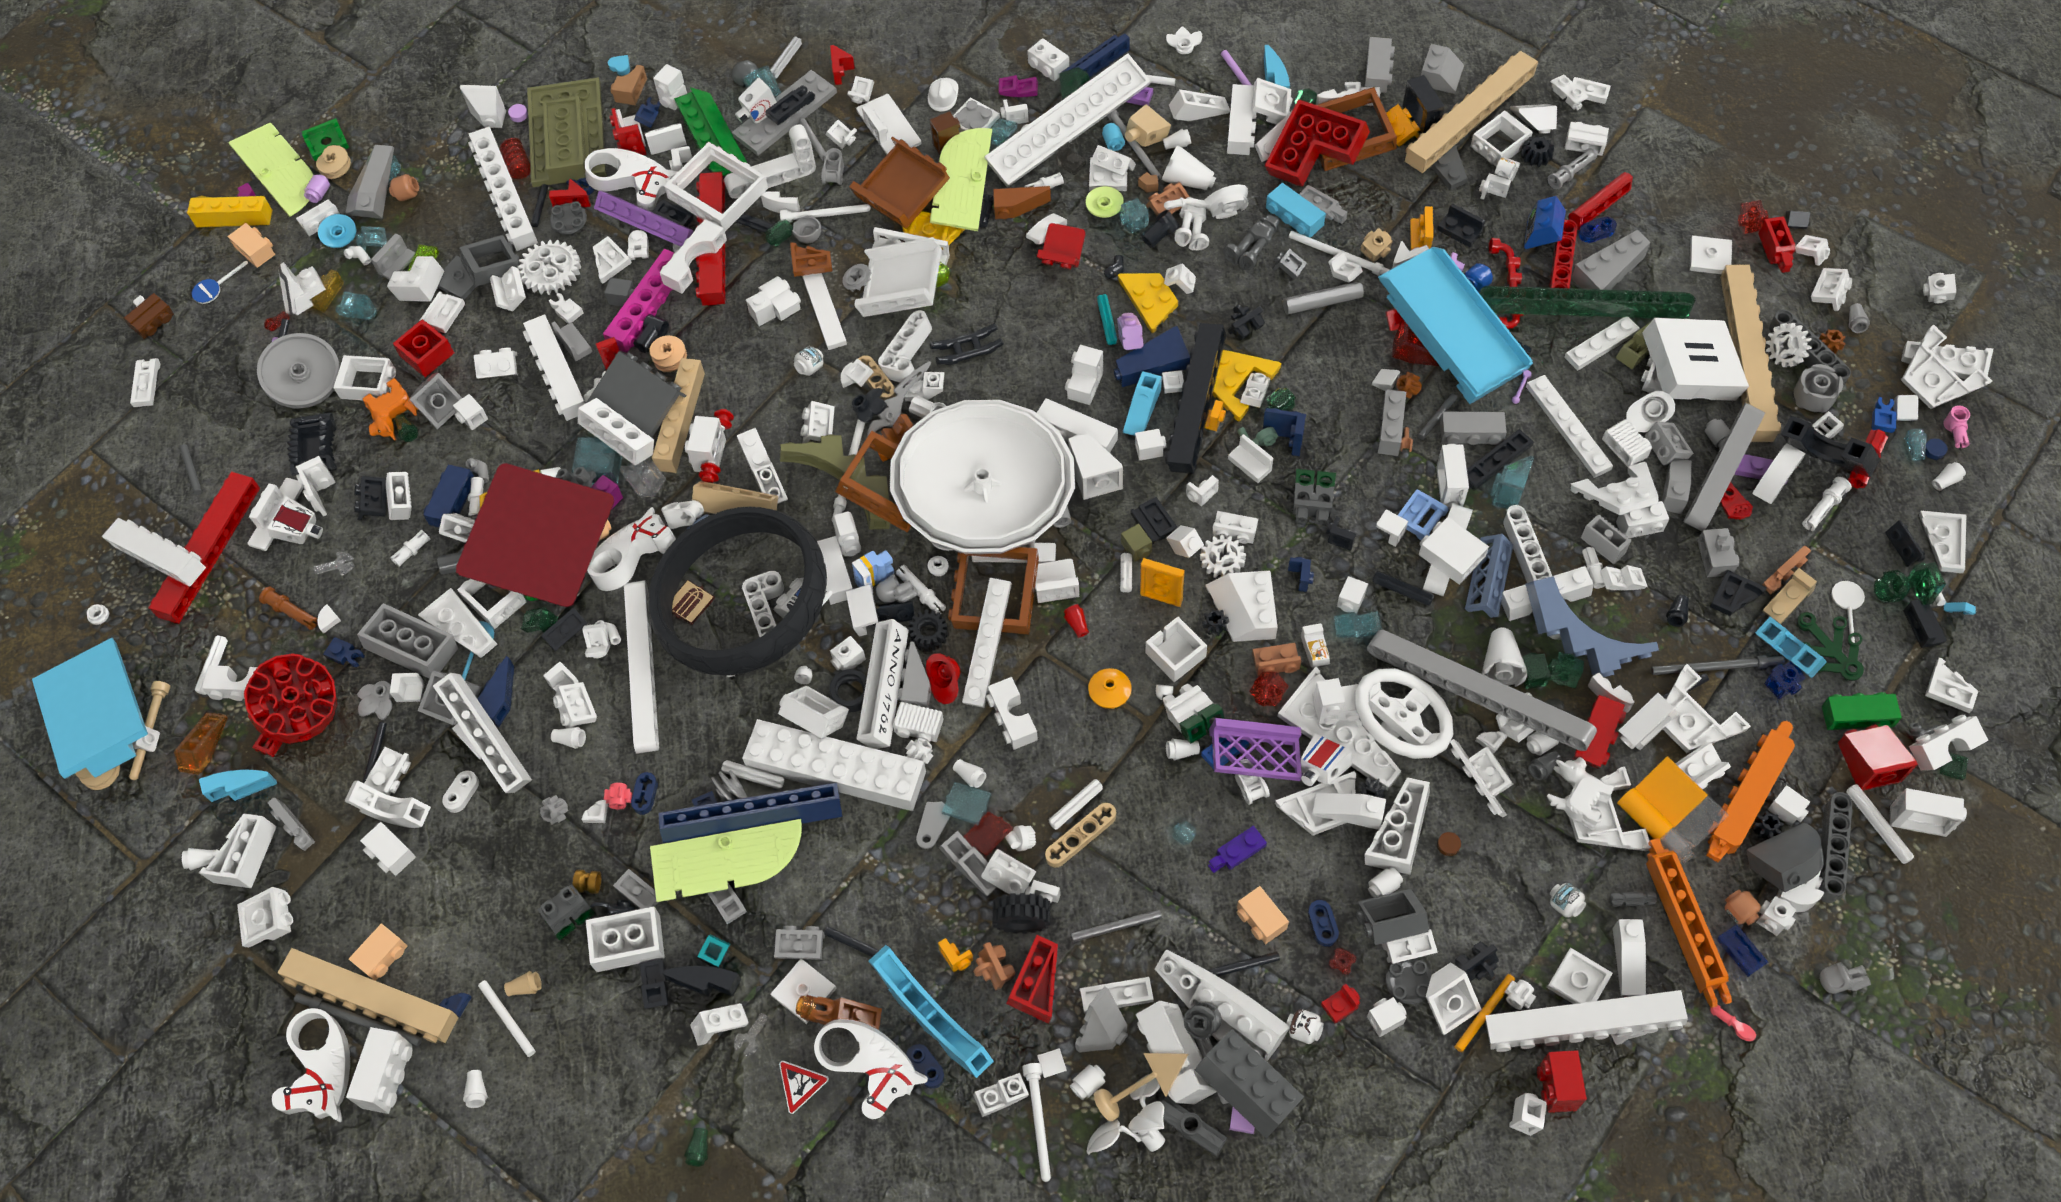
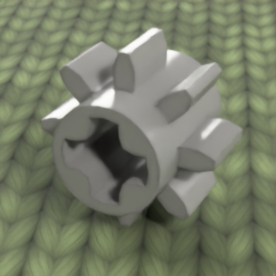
[540,795,568,824]

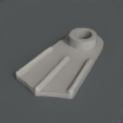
[916,801,953,849]

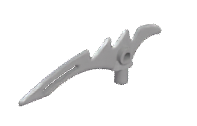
[867,361,931,435]

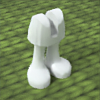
[1175,197,1209,250]

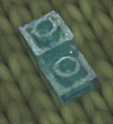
[1334,611,1382,638]

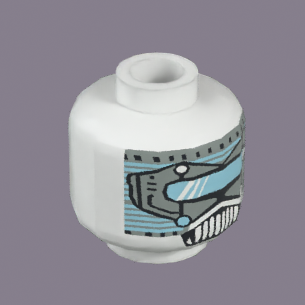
[794,346,823,376]
[1550,883,1586,917]

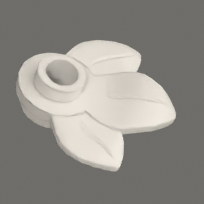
[1166,26,1202,54]

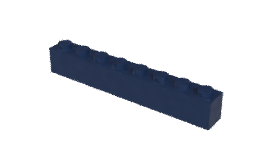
[659,783,843,844]

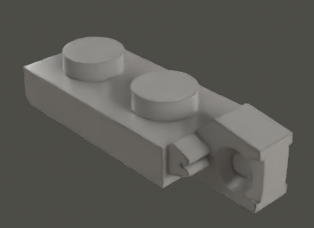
[1299,185,1347,224]
[268,798,315,851]

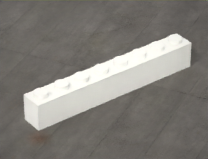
[1485,990,1688,1052]

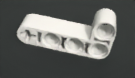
[878,310,932,384]
[742,571,784,637]

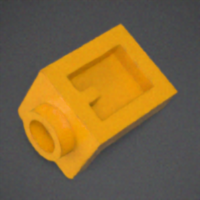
[938,938,973,972]

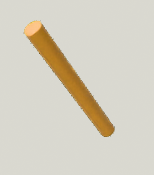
[1454,974,1515,1052]

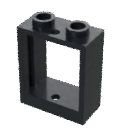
[1402,75,1445,135]

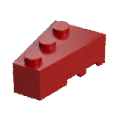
[1573,695,1627,769]
[1006,935,1058,1024]

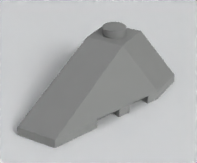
[345,145,394,219]
[1075,986,1128,1052]

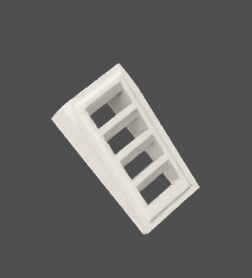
[1813,411,1844,439]

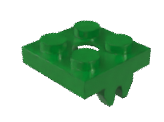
[302,118,349,161]

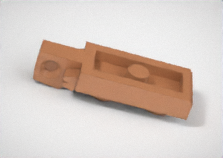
[1762,546,1811,595]

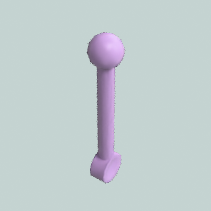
[1512,370,1531,404]

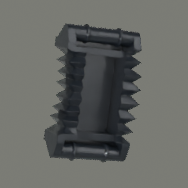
[287,412,337,476]

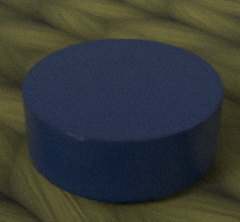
[1923,439,1948,460]

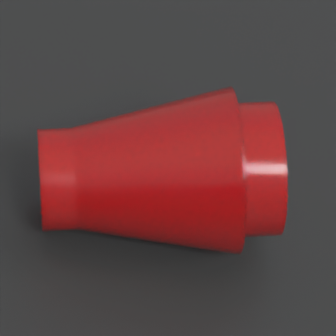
[1064,604,1089,638]

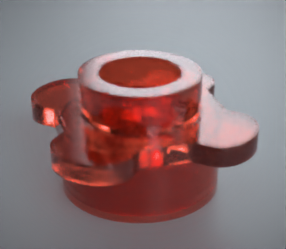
[1329,948,1356,975]

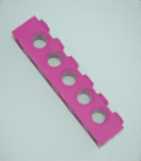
[603,249,674,353]

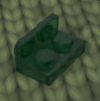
[1901,562,1946,605]

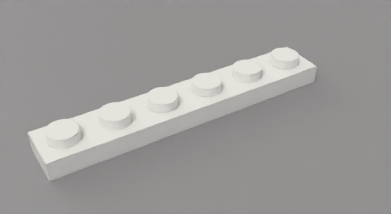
[1526,375,1613,478]
[962,578,1012,708]

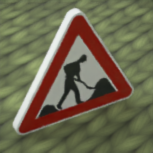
[779,1061,829,1114]

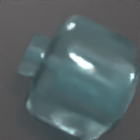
[1173,821,1197,845]

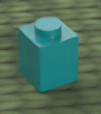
[697,934,731,967]

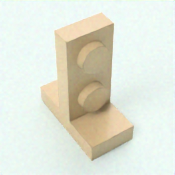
[1762,568,1817,624]

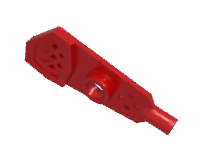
[1720,482,1753,520]

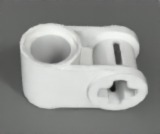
[662,500,704,529]
[1235,759,1270,805]

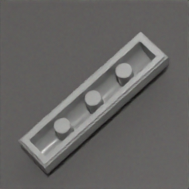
[1282,282,1364,315]

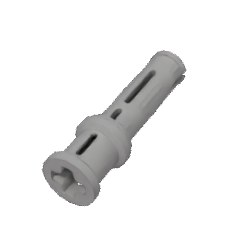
[1548,148,1597,190]

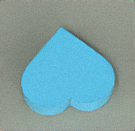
[608,55,630,76]

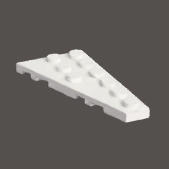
[1278,666,1401,791]

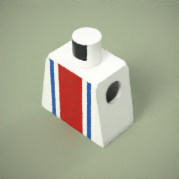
[1301,733,1352,786]

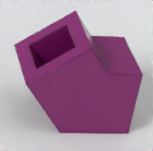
[237,183,256,197]

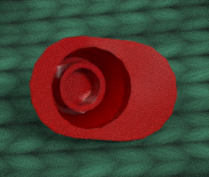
[926,653,961,704]

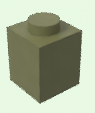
[1121,524,1152,562]

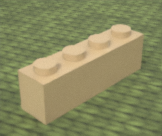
[692,481,778,514]

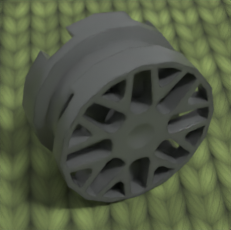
[1184,1002,1222,1039]

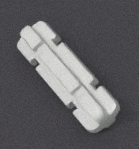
[1120,553,1132,593]

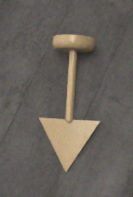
[1094,1053,1189,1122]

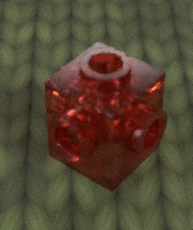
[1738,200,1769,234]
[1249,671,1289,706]

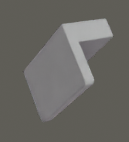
[551,321,592,361]

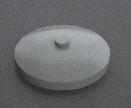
[257,333,340,408]

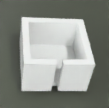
[1145,617,1207,682]

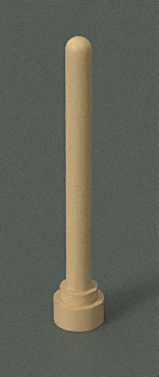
[129,681,171,780]

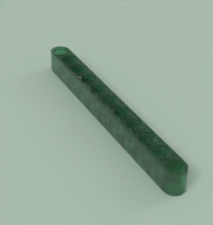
[1480,286,1696,319]

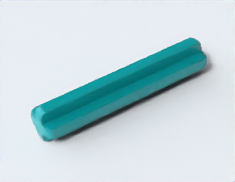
[1097,294,1117,345]

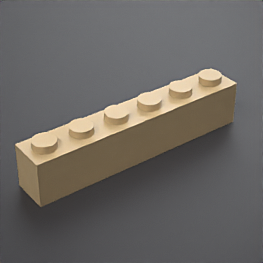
[652,358,705,473]

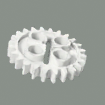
[518,240,581,295]

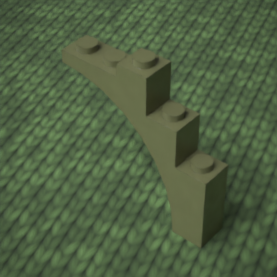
[779,434,891,530]

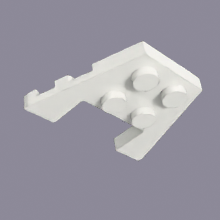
[1901,325,1992,409]
[1571,462,1658,515]
[1663,664,1751,753]
[1565,767,1652,851]

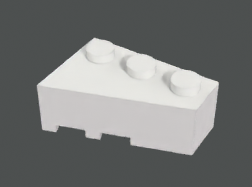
[199,814,277,888]

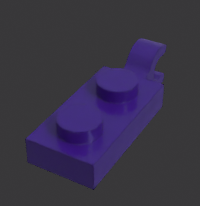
[1208,825,1267,873]

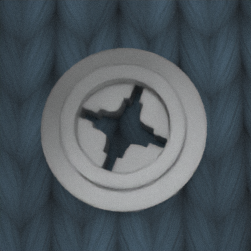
[843,264,872,292]

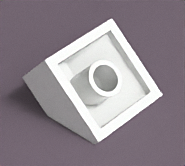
[460,85,506,128]
[1510,104,1557,133]
[1426,962,1481,1035]

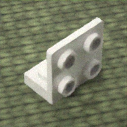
[296,456,336,517]
[1035,559,1079,603]

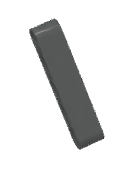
[1769,309,1851,387]
[1818,792,1853,903]

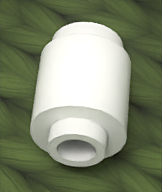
[1527,731,1559,755]
[1368,867,1403,897]
[1070,1064,1105,1100]

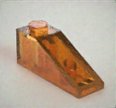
[174,712,227,775]

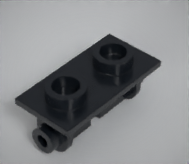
[1885,520,1926,567]
[873,601,915,626]

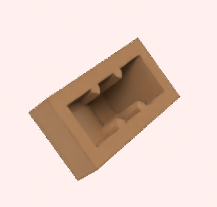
[611,65,647,105]

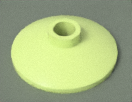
[1086,186,1124,218]

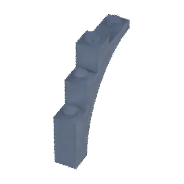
[1525,576,1659,677]

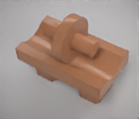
[973,942,1015,990]

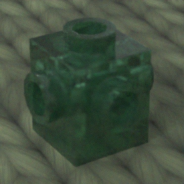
[1548,652,1584,689]

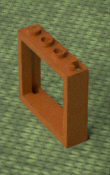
[1317,87,1397,171]
[835,431,911,533]
[949,547,1039,634]

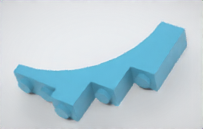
[869,945,994,1078]

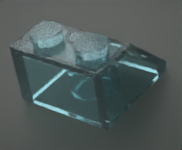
[1490,456,1534,509]

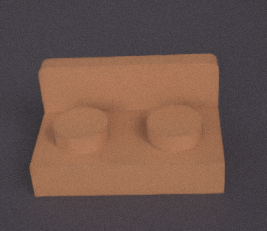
[1145,182,1189,216]
[1252,643,1301,676]

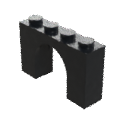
[1781,416,1880,478]

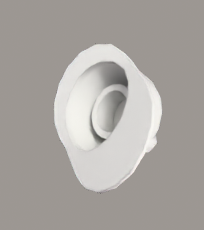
[928,78,959,112]
[1626,391,1675,432]

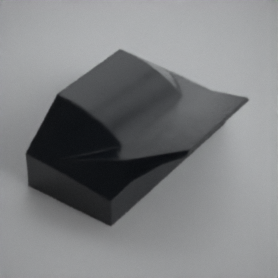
[652,199,694,227]

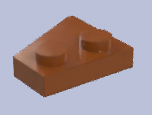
[790,243,832,277]

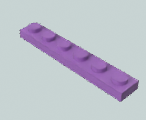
[594,191,693,247]

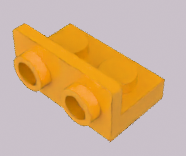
[1410,206,1433,250]

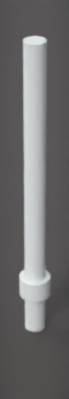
[1289,231,1390,276]
[832,419,865,518]

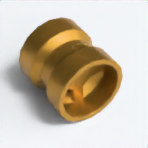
[573,870,602,894]

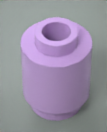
[304,175,330,203]

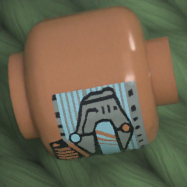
[1725,889,1761,926]

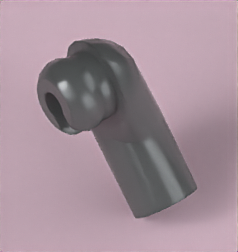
[1907,723,1939,739]

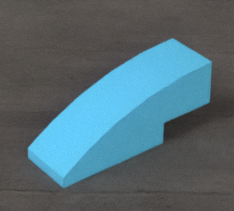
[1263,45,1290,89]
[199,770,277,802]

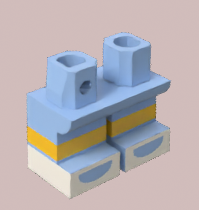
[852,550,894,593]

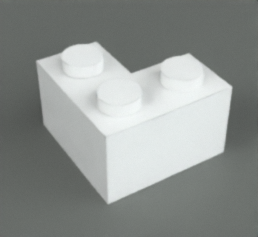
[387,256,444,301]
[1065,345,1103,405]
[1313,678,1359,725]

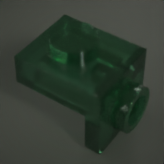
[521,607,558,633]

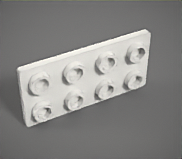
[856,94,921,155]

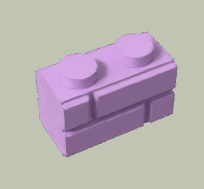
[1117,313,1143,350]

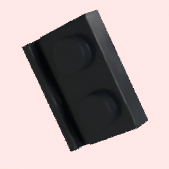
[1130,497,1178,545]

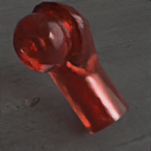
[264,311,290,331]

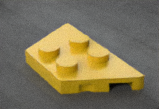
[902,211,965,250]
[1118,273,1178,333]

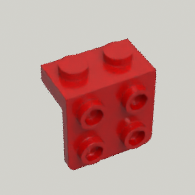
[609,108,647,155]
[1037,223,1086,269]

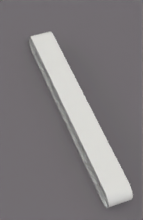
[624,580,659,754]

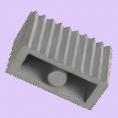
[1581,515,1631,564]

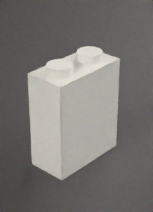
[1419,517,1489,585]

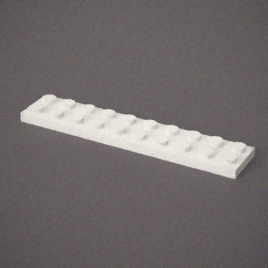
[985,54,1151,188]

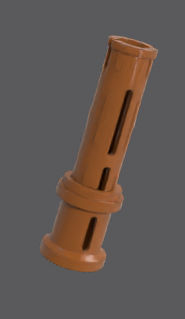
[259,586,318,630]

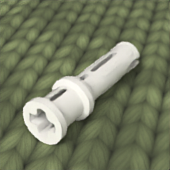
[1802,477,1852,531]

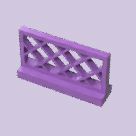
[1209,718,1302,781]

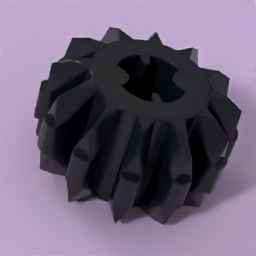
[1521,135,1554,168]

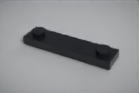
[1467,429,1534,491]

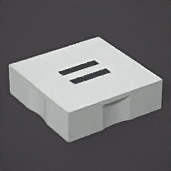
[1642,318,1749,401]

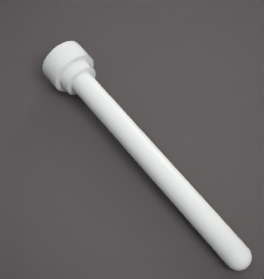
[780,204,871,225]
[1022,1063,1051,1182]

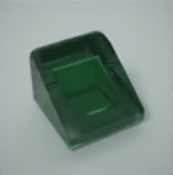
[1294,88,1318,105]

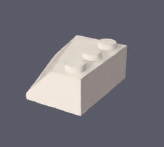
[1206,571,1277,642]

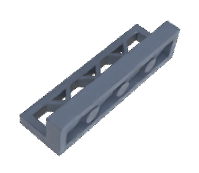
[1465,534,1513,617]

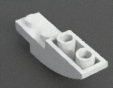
[737,428,788,504]

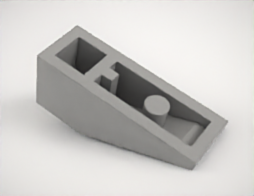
[1662,458,1692,514]

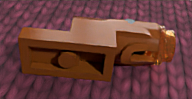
[796,995,882,1030]

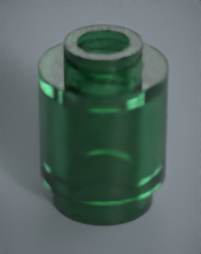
[765,219,793,247]

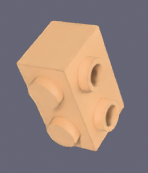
[228,223,275,268]
[1237,886,1289,945]
[349,923,407,981]

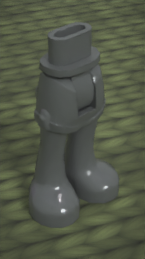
[1223,215,1280,270]

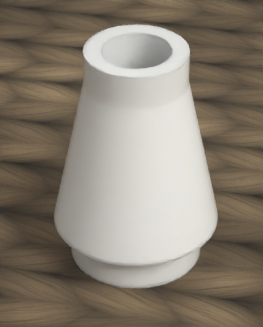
[1163,129,1191,150]
[1932,462,1966,491]
[551,727,586,749]
[1166,738,1200,760]
[953,759,986,788]
[182,848,216,870]
[463,1070,488,1108]

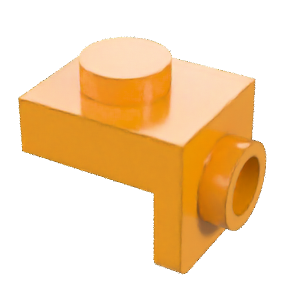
[1205,400,1226,431]

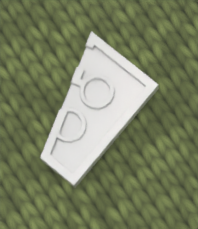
[1919,511,1966,573]

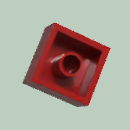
[392,319,454,377]
[1537,1051,1587,1113]

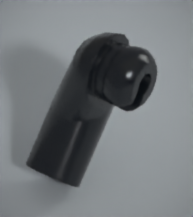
[1104,255,1124,279]

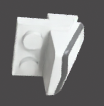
[278,262,326,315]

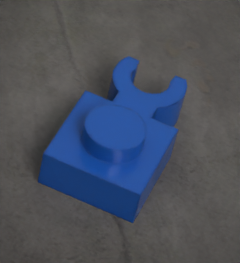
[1872,397,1896,433]

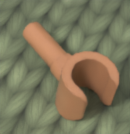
[1400,427,1413,452]

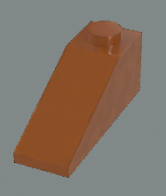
[993,186,1051,219]

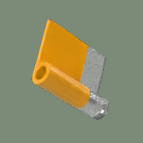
[1617,756,1729,863]

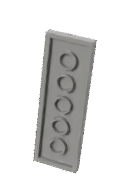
[732,70,837,156]

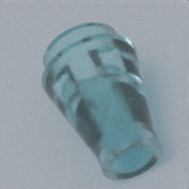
[1905,429,1927,461]

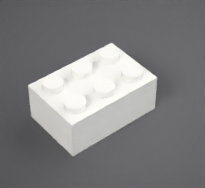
[586,907,665,972]
[346,1027,412,1114]

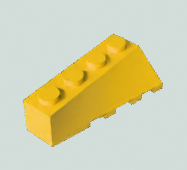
[187,196,273,227]

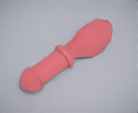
[1710,1005,1756,1041]

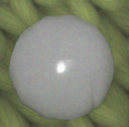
[792,216,821,244]

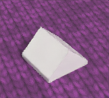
[644,123,687,155]

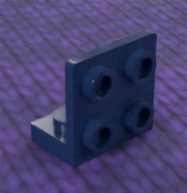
[1263,408,1306,457]

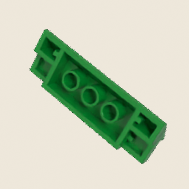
[674,87,747,176]

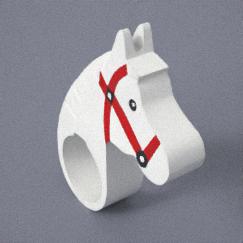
[585,148,678,212]
[587,507,676,591]
[272,1008,350,1122]
[814,1019,928,1119]

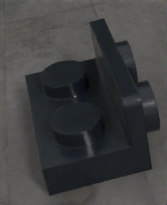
[1437,204,1485,247]
[354,476,386,520]

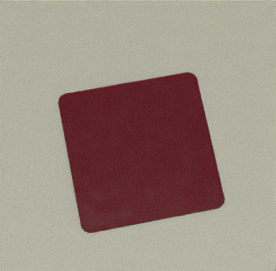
[456,463,614,607]

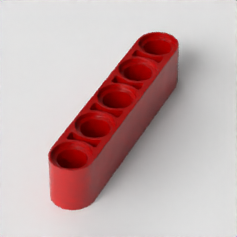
[1548,220,1577,307]

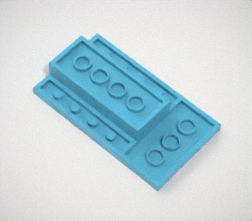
[32,638,148,779]

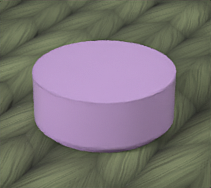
[508,104,528,122]

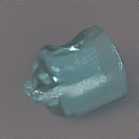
[742,65,781,96]

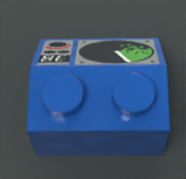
[1524,196,1566,249]

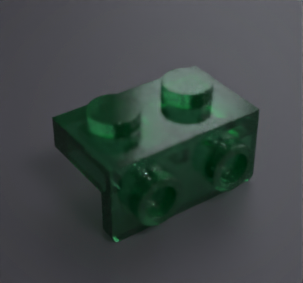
[1059,67,1090,100]

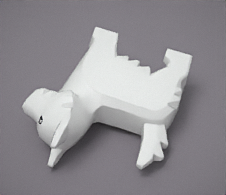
[1547,757,1614,830]

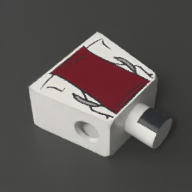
[267,496,323,544]

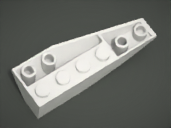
[1155,950,1290,1061]

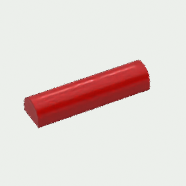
[1568,172,1633,230]

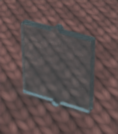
[942,782,991,825]

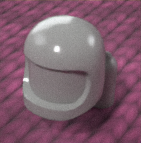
[876,574,918,604]
[1820,962,1871,994]

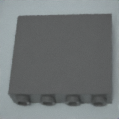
[586,351,687,438]

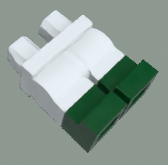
[1163,684,1225,744]

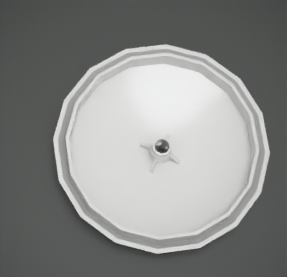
[890,400,1075,554]

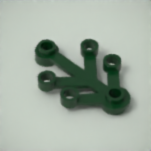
[1797,612,1864,681]

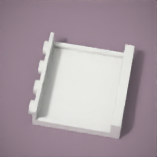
[854,237,942,317]

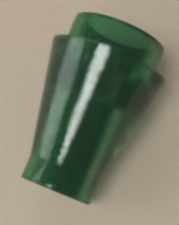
[394,414,418,442]
[684,1128,708,1167]

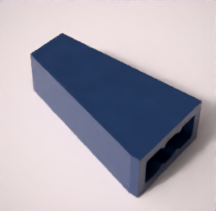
[1113,326,1190,387]

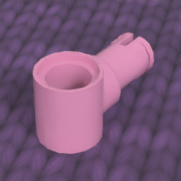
[1943,406,1970,448]

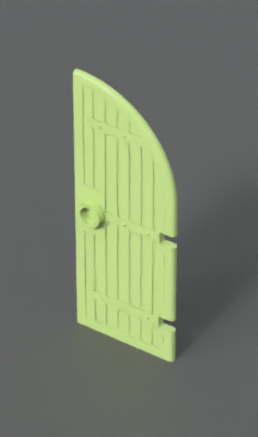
[228,123,313,217]
[930,128,992,231]
[650,819,802,902]

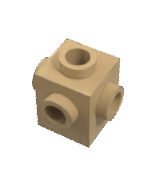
[1360,228,1392,263]

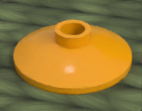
[1088,668,1131,709]

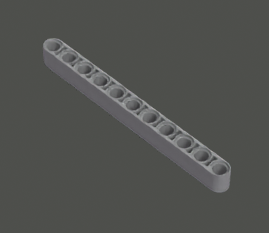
[1367,630,1597,751]

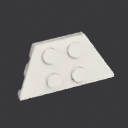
[1275,771,1356,836]

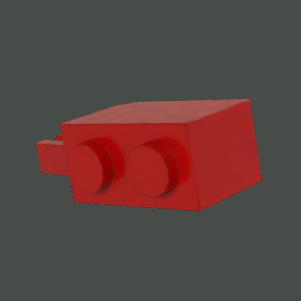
[1758,216,1795,273]

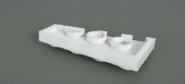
[1901,341,1993,379]
[418,588,497,658]

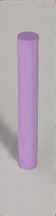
[1221,50,1252,85]

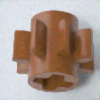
[1819,329,1845,354]
[1396,372,1422,399]

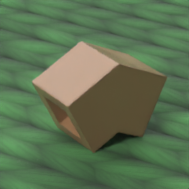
[1138,172,1158,193]

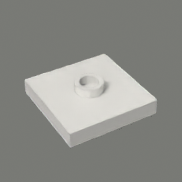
[1689,236,1732,274]
[1547,948,1613,1004]
[771,959,836,1024]

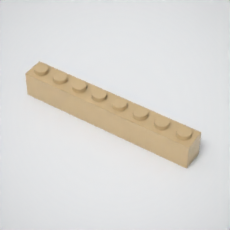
[278,948,459,1043]

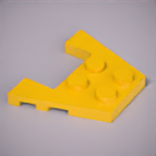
[1213,350,1282,422]

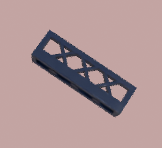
[1062,33,1130,87]

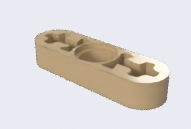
[858,356,896,401]

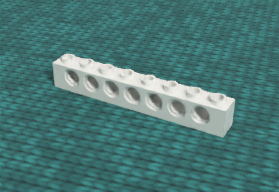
[468,126,538,251]

